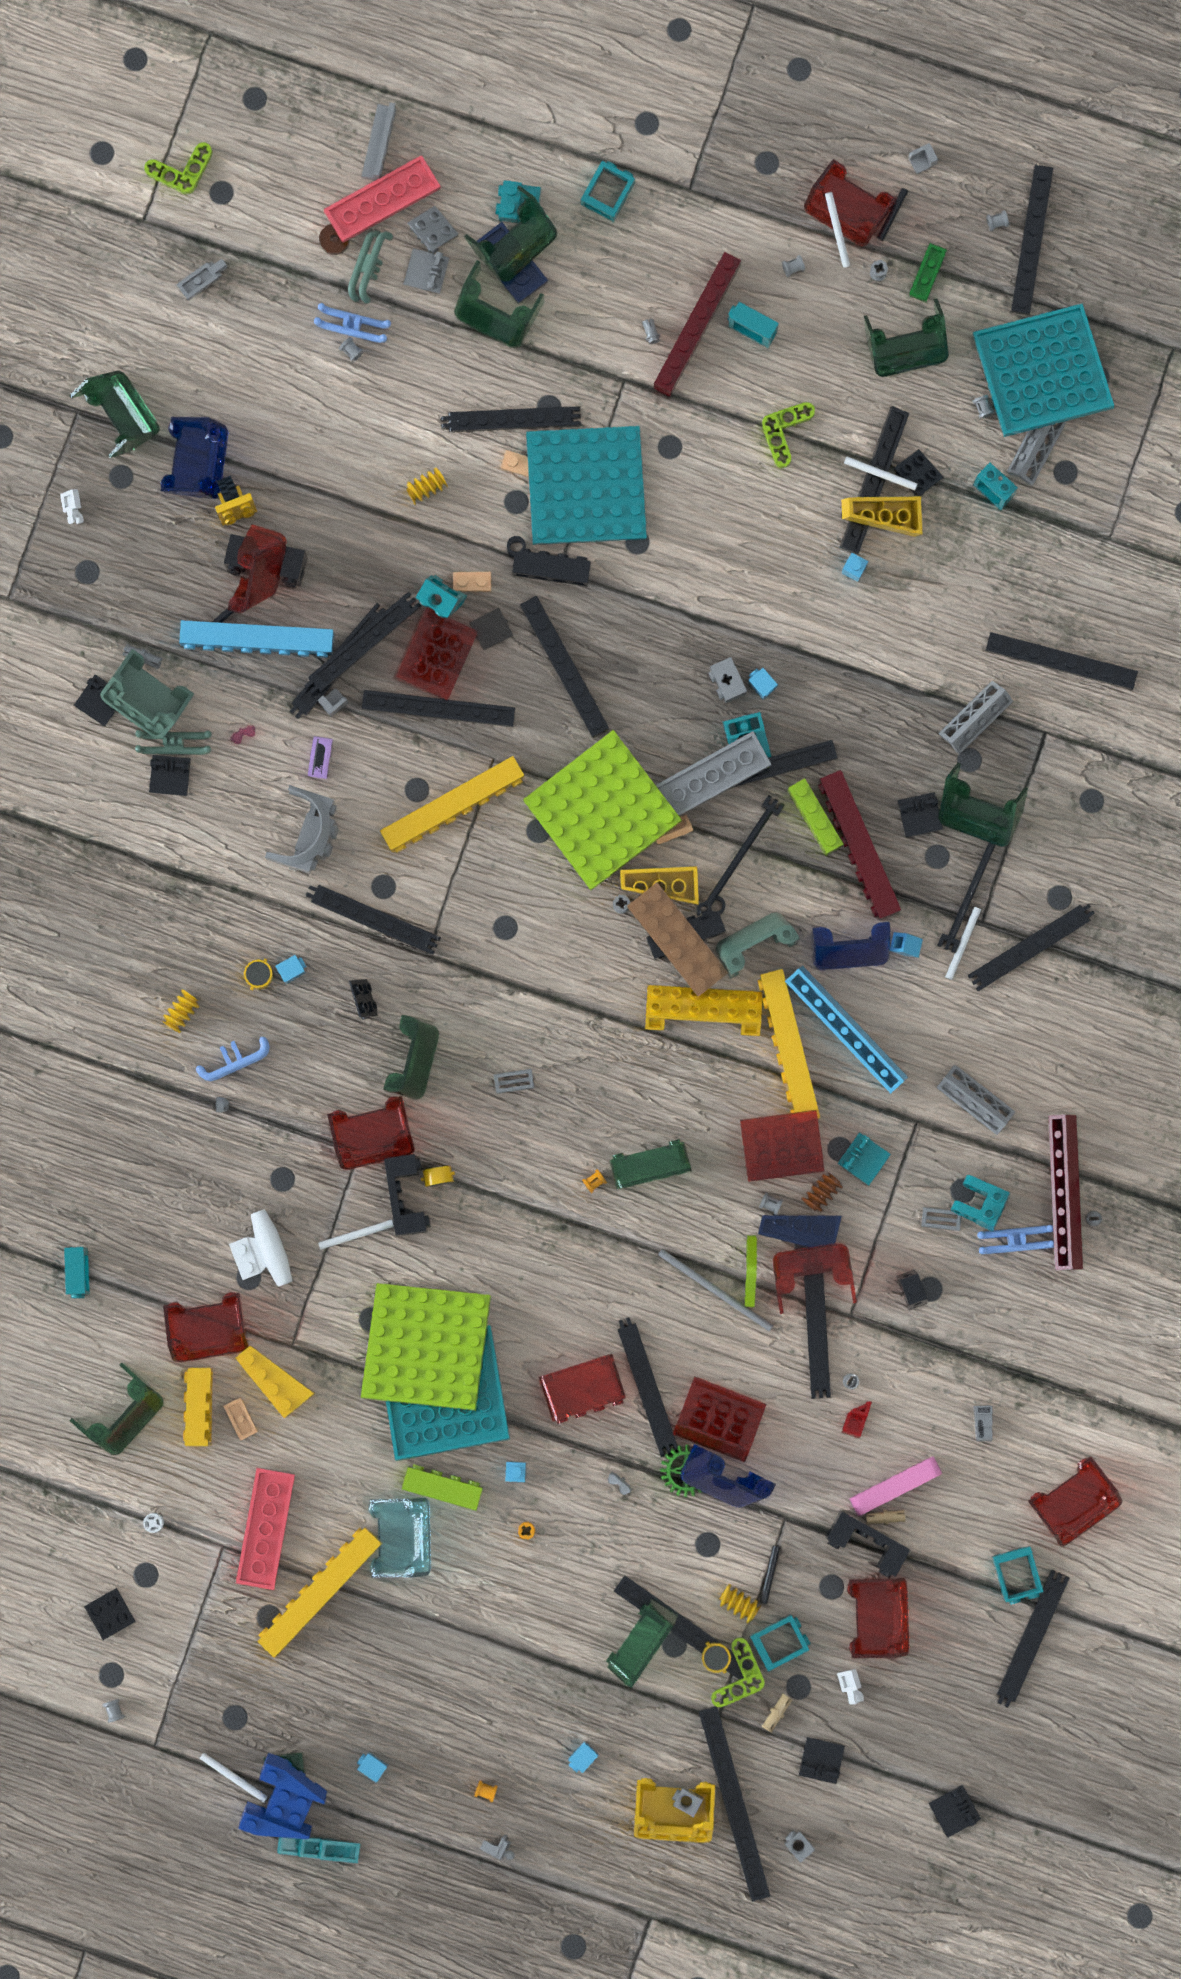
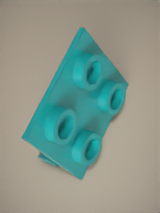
[837,1132,891,1186]

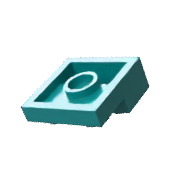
[495,180,541,226]

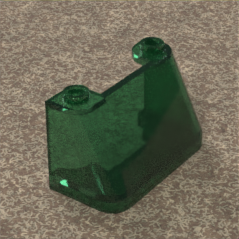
[383,1015,439,1100]

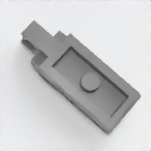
[177,259,227,301]

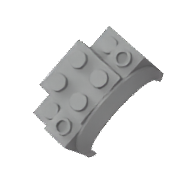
[265,785,339,874]

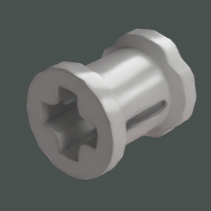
[986,210,1009,232]
[782,255,806,277]
[870,260,888,281]
[339,337,364,362]
[972,395,995,419]
[613,895,630,914]
[759,1192,783,1215]
[102,1699,125,1723]

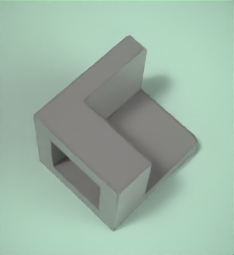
[908,143,938,174]
[318,688,348,717]

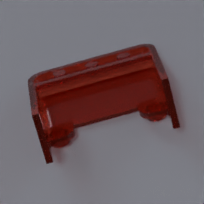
[773,1243,857,1314]

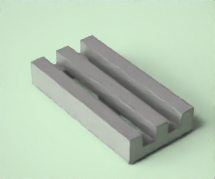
[494,1069,534,1094]
[921,1207,961,1231]

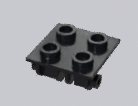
[894,449,944,497]
[73,674,116,726]
[149,755,191,796]
[897,792,943,837]
[349,979,378,1020]
[84,1588,136,1640]
[798,1737,845,1784]
[928,1784,981,1838]

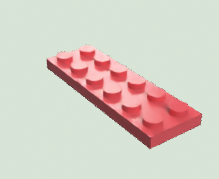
[324,155,441,243]
[236,1468,295,1590]

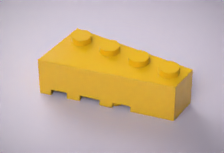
[841,496,923,537]
[620,866,699,905]
[235,1346,316,1418]
[183,1368,213,1446]

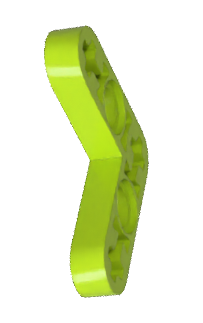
[144,142,212,194]
[762,402,815,468]
[745,1235,757,1307]
[711,1637,765,1707]

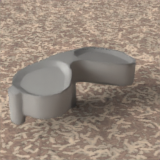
[608,1472,632,1495]

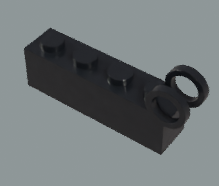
[507,536,591,587]
[646,896,726,961]

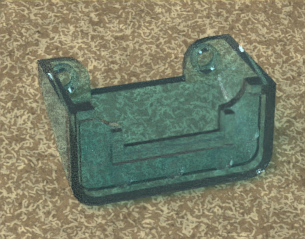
[369,1498,431,1578]

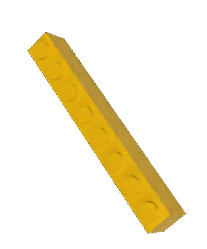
[380,756,525,853]
[757,969,820,1124]
[257,1527,383,1658]

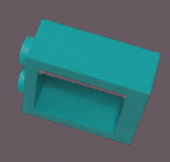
[580,161,635,222]
[727,302,779,348]
[973,462,1018,510]
[64,1247,90,1299]
[991,1546,1043,1605]
[750,1614,811,1672]

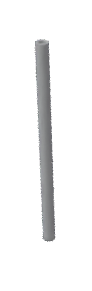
[658,1249,773,1331]

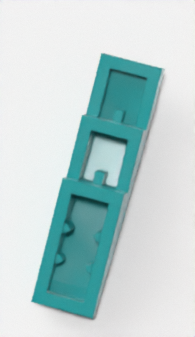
[277,1837,360,1863]

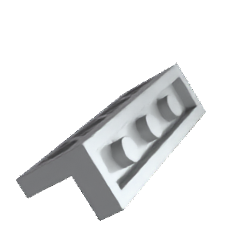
[362,102,396,181]
[1007,421,1067,486]
[938,681,1013,754]
[937,1064,1015,1135]

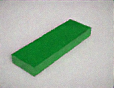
[909,243,947,303]

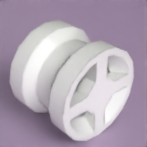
[143,1513,164,1533]

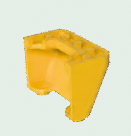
[634,1778,715,1843]

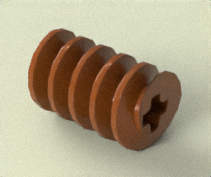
[801,1170,843,1212]

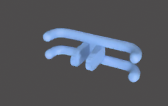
[314,303,391,343]
[196,1037,270,1081]
[977,1225,1054,1255]

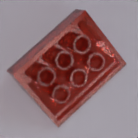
[393,607,478,701]
[740,1110,825,1182]
[673,1376,767,1462]

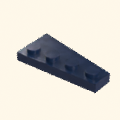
[758,1215,842,1253]

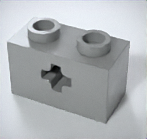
[708,657,747,703]

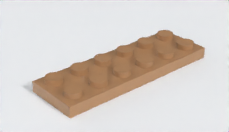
[627,882,728,997]

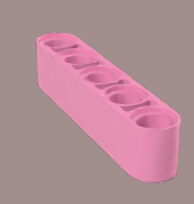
[849,1456,942,1516]

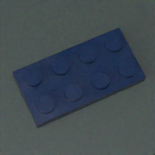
[472,222,548,305]

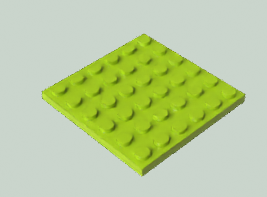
[523,730,683,891]
[361,1283,491,1411]

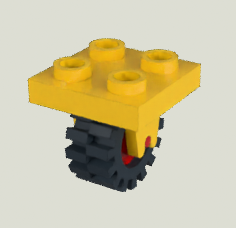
[215,475,258,526]

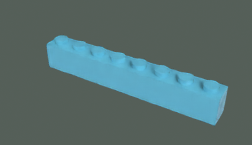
[179,620,334,658]
[785,966,908,1094]

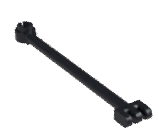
[696,795,785,919]
[937,816,1009,953]

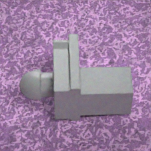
[480,1834,515,1860]

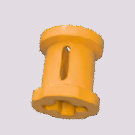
[582,1169,607,1194]
[518,1522,535,1540]
[474,1780,498,1803]

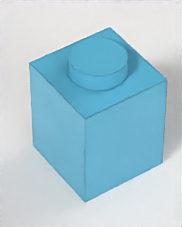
[842,553,868,582]
[748,668,778,700]
[890,932,923,958]
[275,955,307,984]
[505,1461,526,1482]
[568,1741,598,1773]
[357,1752,388,1783]

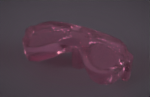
[230,725,255,744]

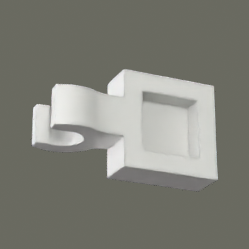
[60,489,83,524]
[837,1669,864,1705]

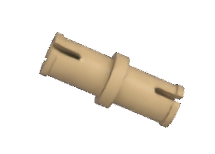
[865,1509,906,1525]
[762,1693,793,1733]

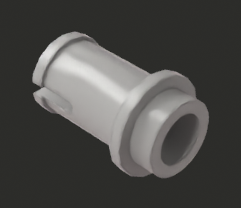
[642,319,660,344]

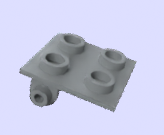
[407,206,458,254]
[403,249,449,294]

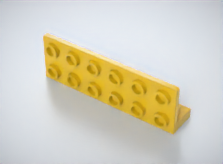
[645,985,762,1036]

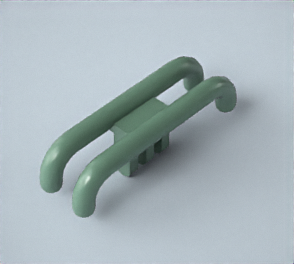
[348,230,393,303]
[135,730,212,755]

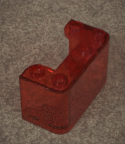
[538,1354,626,1424]

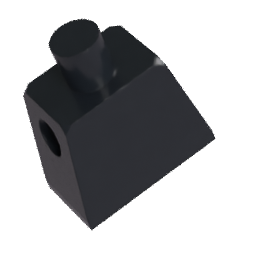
[896,1270,927,1310]

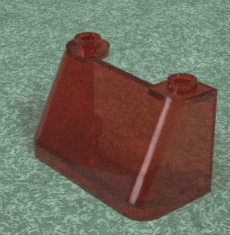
[804,159,897,246]
[227,524,287,613]
[327,1096,415,1170]
[163,1292,249,1362]
[1028,1456,1122,1547]
[847,1578,910,1658]

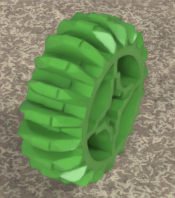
[660,1444,713,1497]

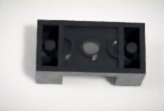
[224,534,308,588]
[384,1154,431,1237]
[825,1511,911,1578]

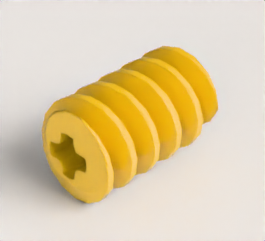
[406,467,448,505]
[162,989,200,1033]
[719,1583,762,1624]

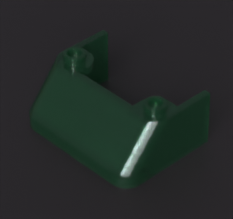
[464,186,557,282]
[454,260,544,348]
[863,299,949,377]
[69,370,160,458]
[939,762,1028,847]
[609,1139,692,1191]
[69,1362,164,1455]
[606,1598,678,1688]

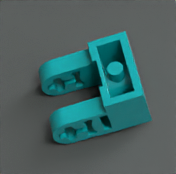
[415,575,467,618]
[722,712,771,757]
[950,1175,1010,1232]

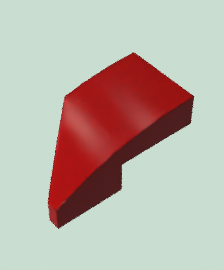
[842,1401,872,1438]

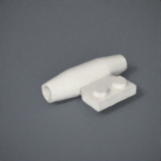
[229,1209,292,1287]

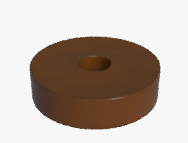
[319,224,350,255]

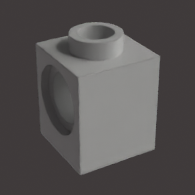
[672,1786,703,1817]
[784,1830,815,1863]

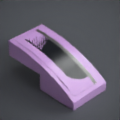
[308,736,333,779]

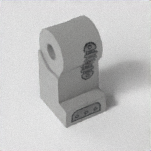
[973,1405,993,1442]

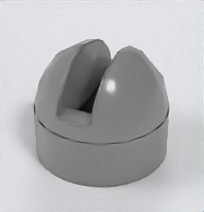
[216,1097,230,1113]
[1086,1211,1102,1227]
[843,1373,859,1389]

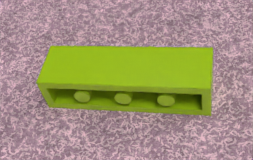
[787,778,843,856]
[402,1464,483,1510]

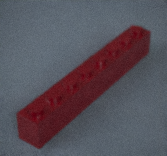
[654,252,741,397]
[817,770,901,921]
[1049,1115,1083,1270]

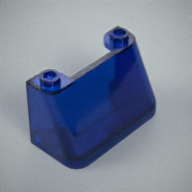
[161,417,228,499]
[811,922,891,970]
[681,1444,776,1508]

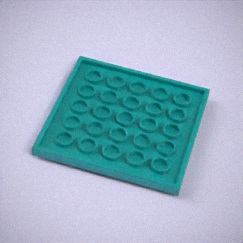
[973,303,1114,437]
[526,426,647,545]
[386,1325,510,1461]

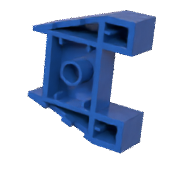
[238,1753,327,1839]

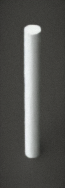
[825,192,850,267]
[844,457,918,491]
[945,907,981,980]
[318,1220,394,1250]
[200,1753,268,1803]

